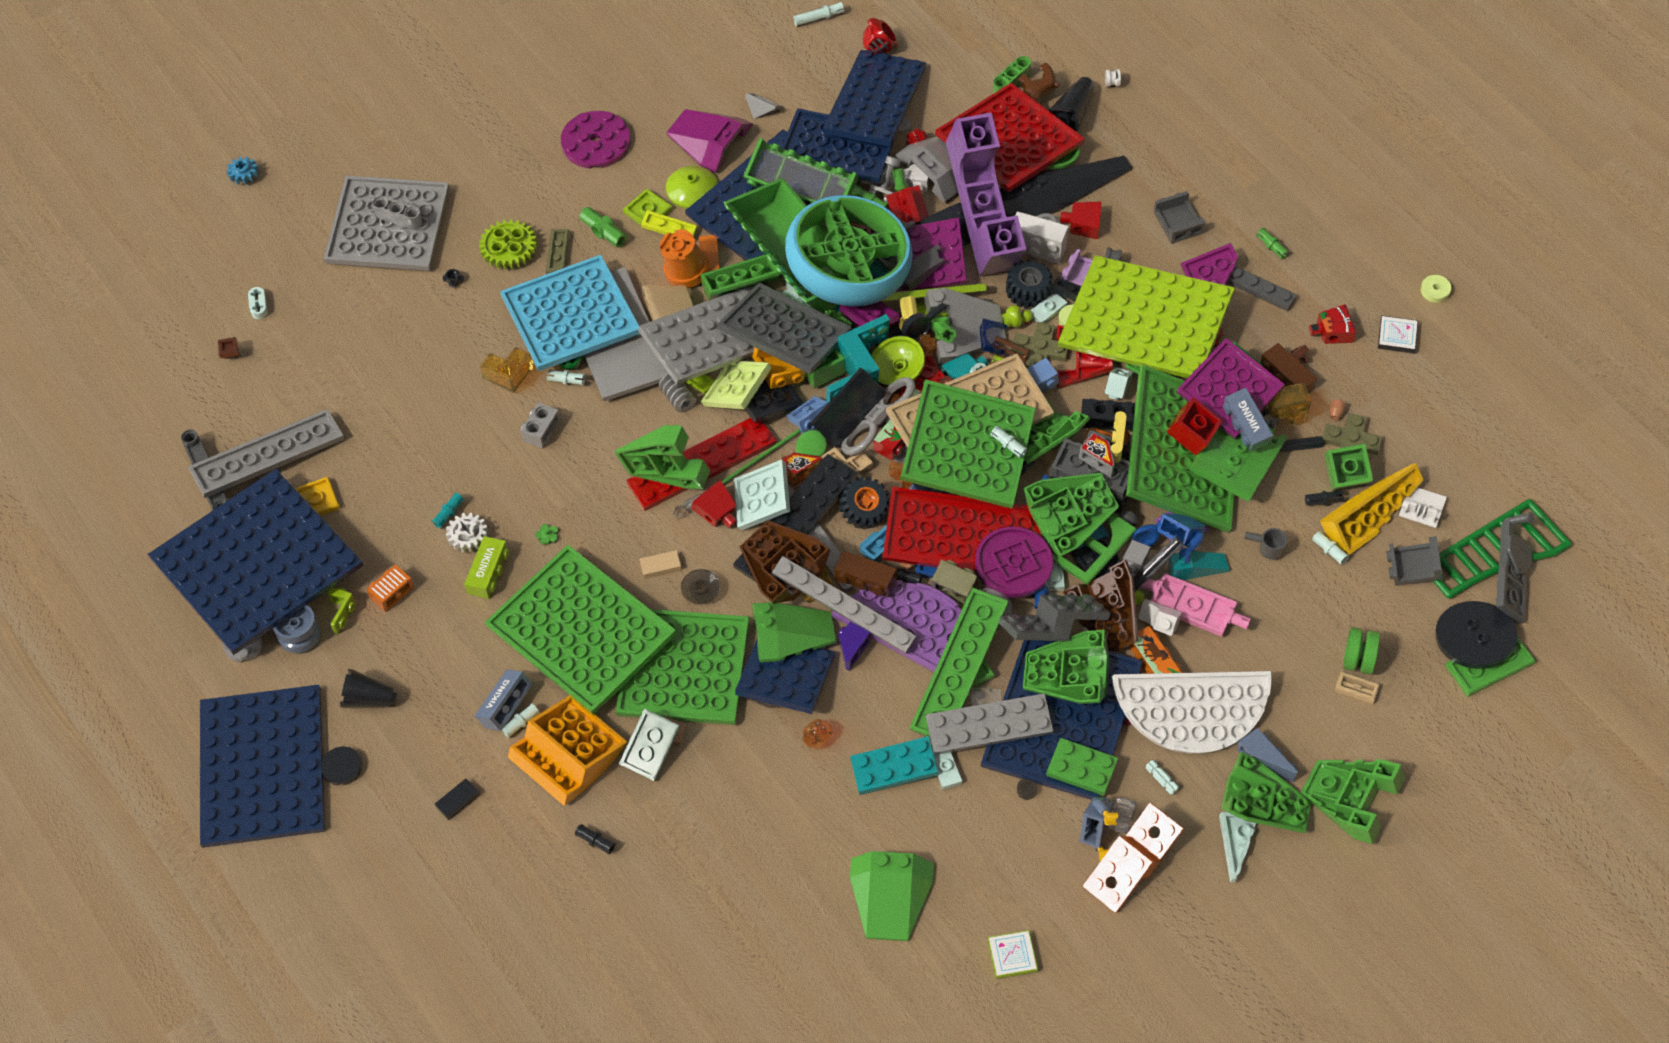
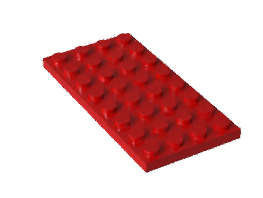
[882,486,1042,573]

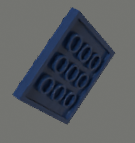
[735,640,835,714]

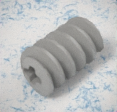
[659,373,696,412]

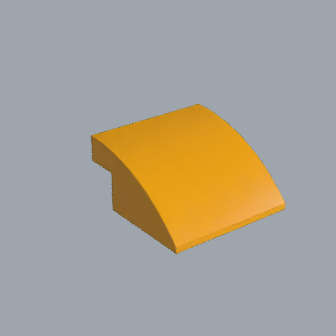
[508,695,627,806]

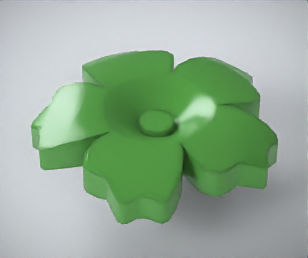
[535,524,558,545]

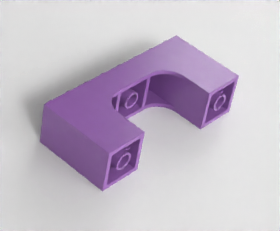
[946,113,1026,276]

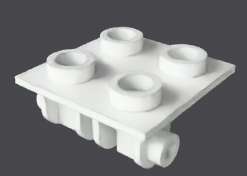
[1399,487,1446,528]

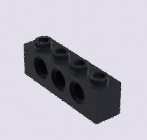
[1081,398,1136,432]

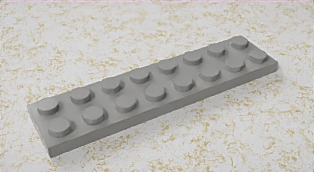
[188,409,344,498]

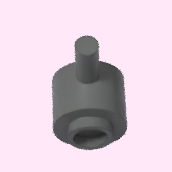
[1244,528,1287,560]

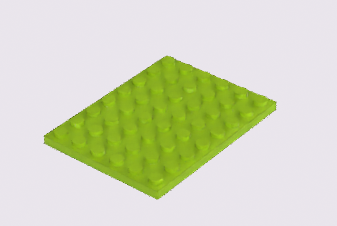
[1058,255,1235,378]

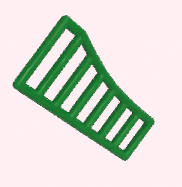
[1432,499,1572,599]

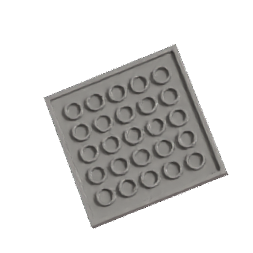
[324,176,450,271]

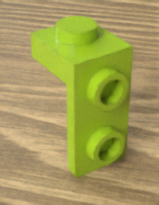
[328,587,356,634]

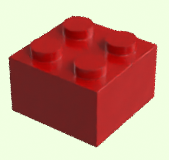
[1166,397,1222,456]

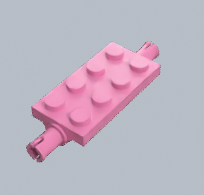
[1141,573,1251,637]

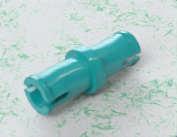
[431,492,465,529]

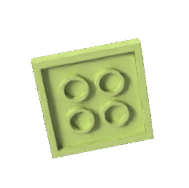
[701,361,772,409]

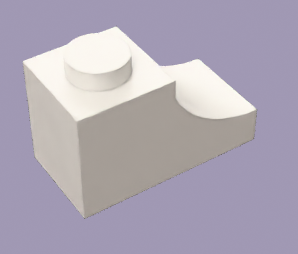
[1138,599,1182,636]

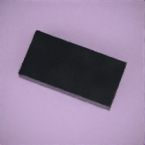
[434,778,480,820]

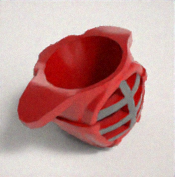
[863,18,898,54]

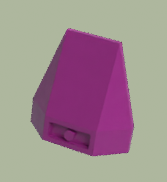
[666,109,753,173]

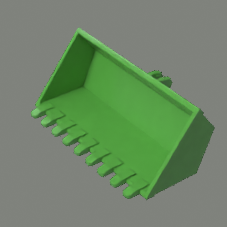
[724,178,849,314]

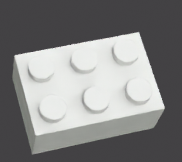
[1015,212,1068,264]

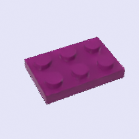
[839,301,899,326]

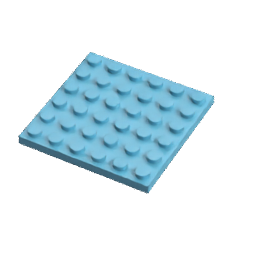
[500,255,640,372]

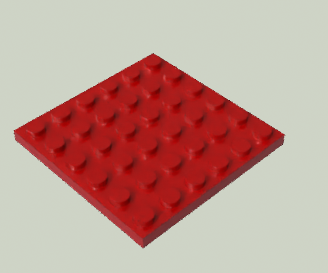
[935,83,1085,192]

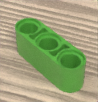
[993,56,1031,94]

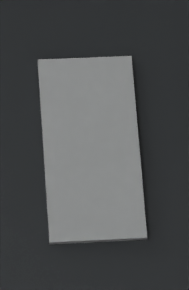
[584,267,668,402]

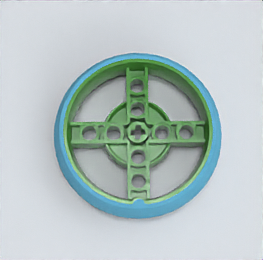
[785,195,912,306]

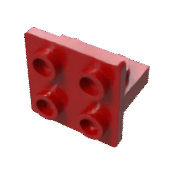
[886,185,929,223]

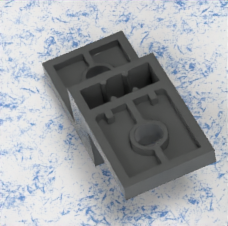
[999,593,1110,641]

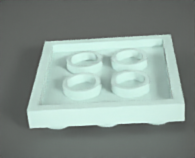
[734,459,790,530]

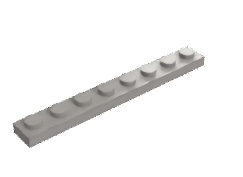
[772,556,916,654]

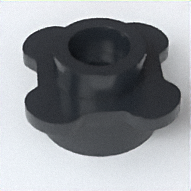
[443,269,464,287]

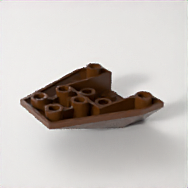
[739,520,830,604]
[1063,560,1138,652]

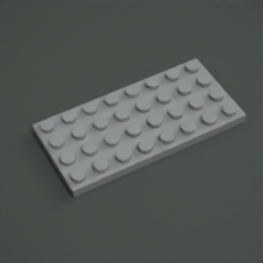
[638,285,756,385]

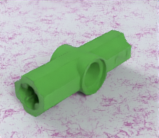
[579,207,627,248]
[931,314,957,343]

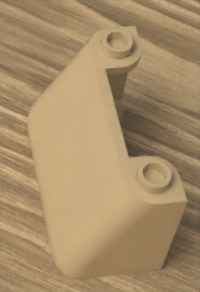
[642,284,693,321]

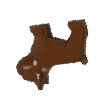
[1018,63,1060,104]

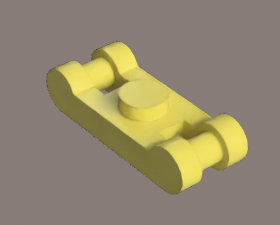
[1111,411,1126,463]

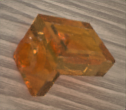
[889,461,912,488]

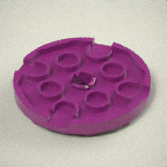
[561,111,630,169]

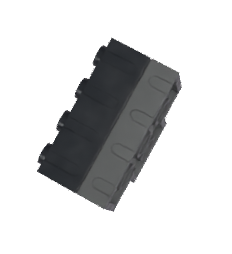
[1050,430,1130,513]

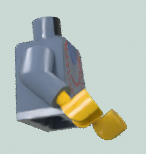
[1079,797,1118,862]

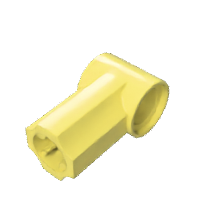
[899,296,917,330]

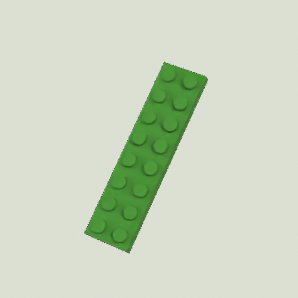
[910,588,1009,738]

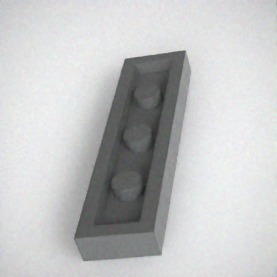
[1227,267,1297,312]

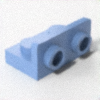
[786,396,828,434]

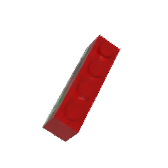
[873,389,922,461]

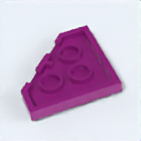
[1180,243,1238,285]

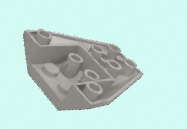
[896,137,958,203]

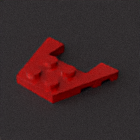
[1057,325,1113,389]

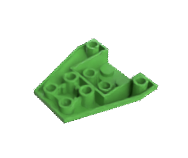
[1023,399,1090,464]
[1024,473,1119,557]
[1023,630,1109,704]
[1221,752,1311,833]

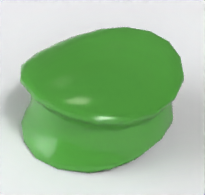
[796,430,827,457]

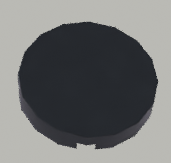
[321,746,362,785]

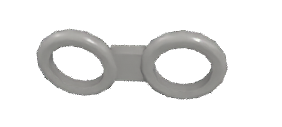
[842,377,915,456]

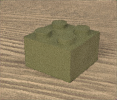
[931,560,978,604]

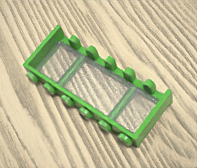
[743,138,860,204]

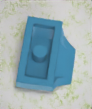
[859,525,887,563]

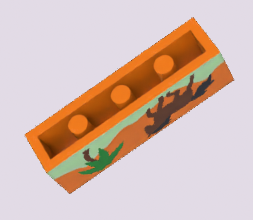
[1128,626,1181,674]

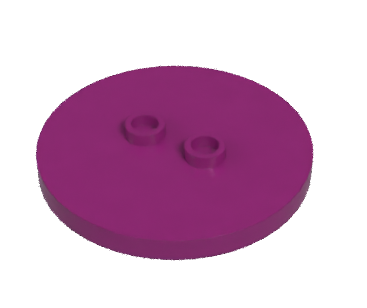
[975,527,1054,598]

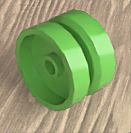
[1343,627,1380,675]

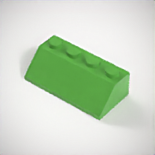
[700,254,780,301]

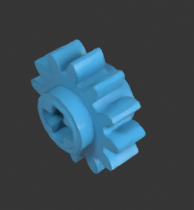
[226,156,259,185]

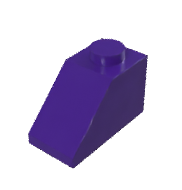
[838,622,870,671]

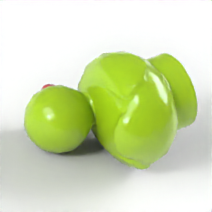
[1001,305,1033,328]

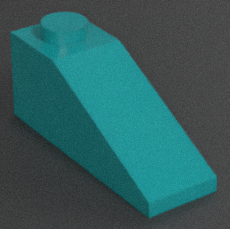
[1168,551,1230,580]

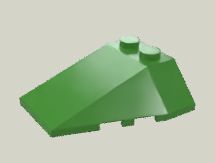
[751,602,836,662]
[850,851,934,942]

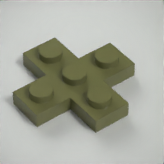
[1011,322,1068,368]
[1323,413,1382,456]

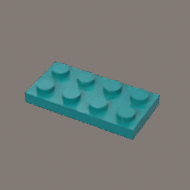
[850,736,938,795]

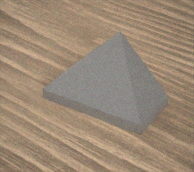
[745,93,782,119]

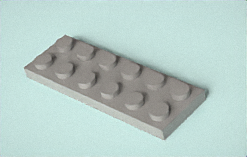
[926,693,1053,755]

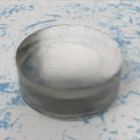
[1017,779,1037,800]

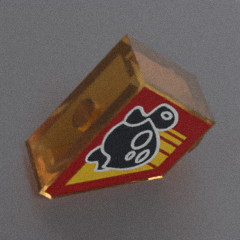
[780,452,822,487]

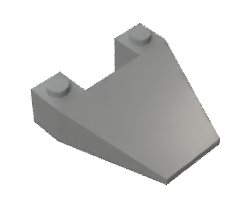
[924,288,1006,366]

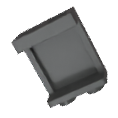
[1154,191,1206,244]
[1386,536,1443,586]

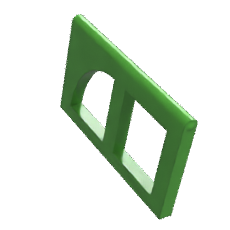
[1053,513,1136,585]

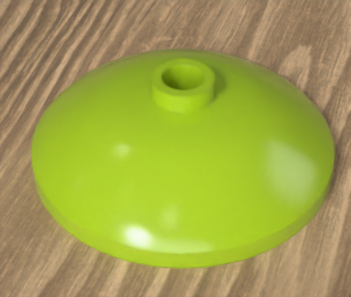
[666,166,718,209]
[871,336,925,387]

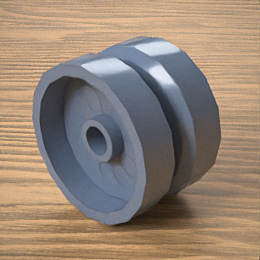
[273,605,321,653]

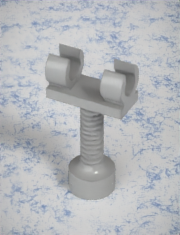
[868,156,901,202]

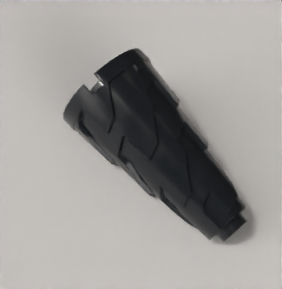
[1049,77,1094,131]

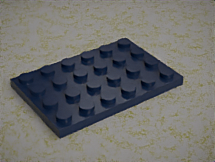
[777,108,898,183]

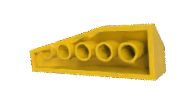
[1320,463,1423,555]

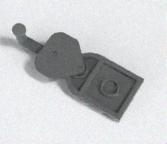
[1496,512,1535,624]

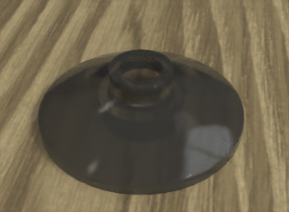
[681,569,720,604]

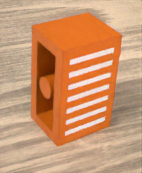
[366,564,414,612]

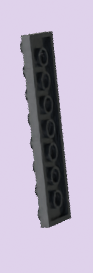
[733,454,858,582]

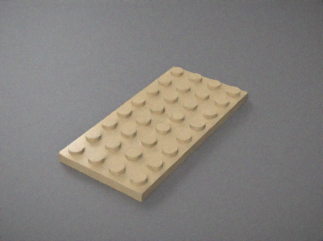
[886,354,1054,448]

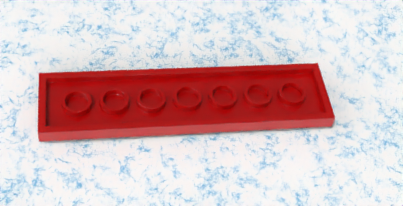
[626,418,776,511]

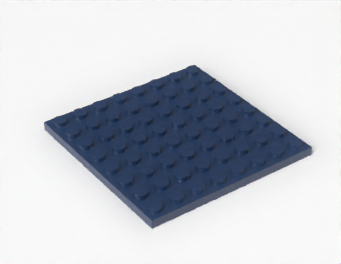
[147,469,364,656]

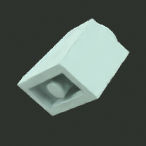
[1104,367,1134,400]

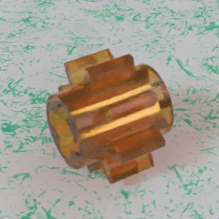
[916,334,937,357]

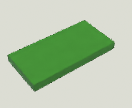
[1445,636,1536,697]

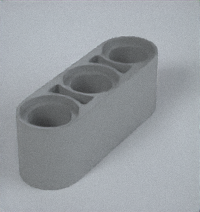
[372,196,423,230]

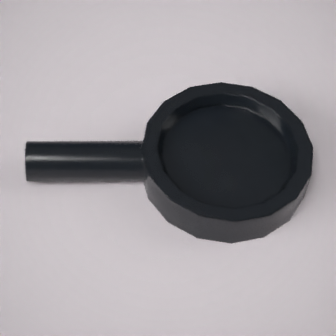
[901,302,947,342]

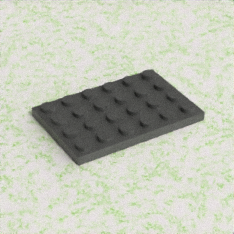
[718,283,851,374]

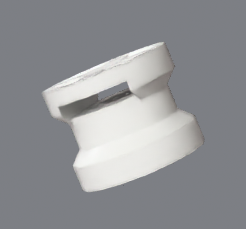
[1105,69,1121,87]

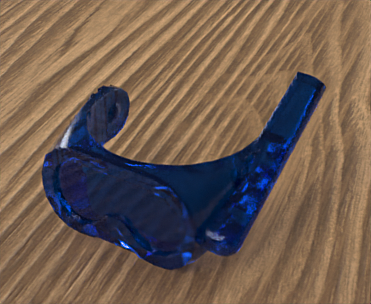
[979,319,1007,355]

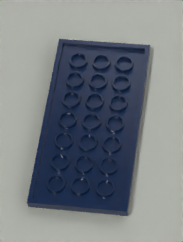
[823,50,926,147]

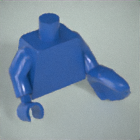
[1133,513,1205,563]

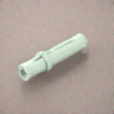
[793,2,844,26]

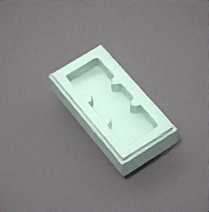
[1030,293,1068,323]
[932,751,962,790]

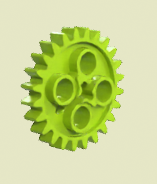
[479,219,537,270]

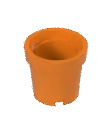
[660,229,710,288]

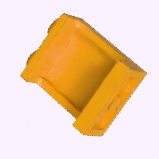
[752,347,806,389]

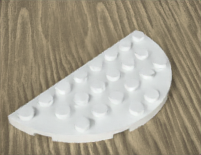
[1112,671,1271,754]

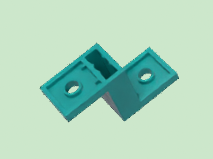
[826,314,890,403]

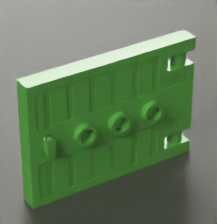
[1189,427,1287,502]

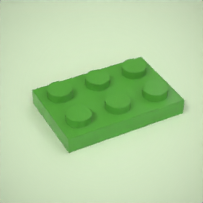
[1046,738,1118,796]

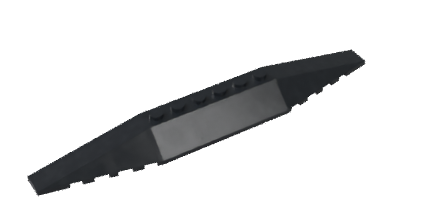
[876,156,1132,261]

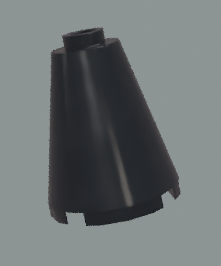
[340,669,397,708]

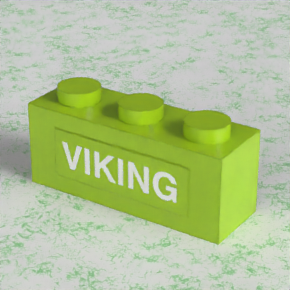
[464,536,509,599]

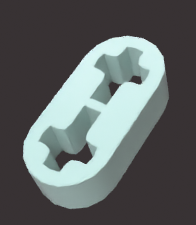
[248,287,268,319]

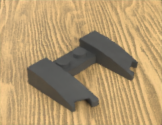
[871,218,945,291]

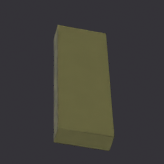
[546,229,570,274]

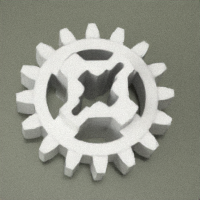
[446,513,488,553]

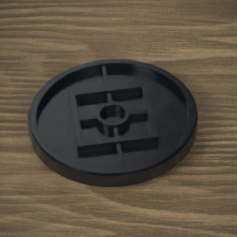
[1435,601,1517,669]

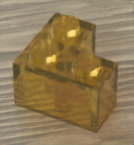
[480,347,534,393]
[1268,383,1311,426]

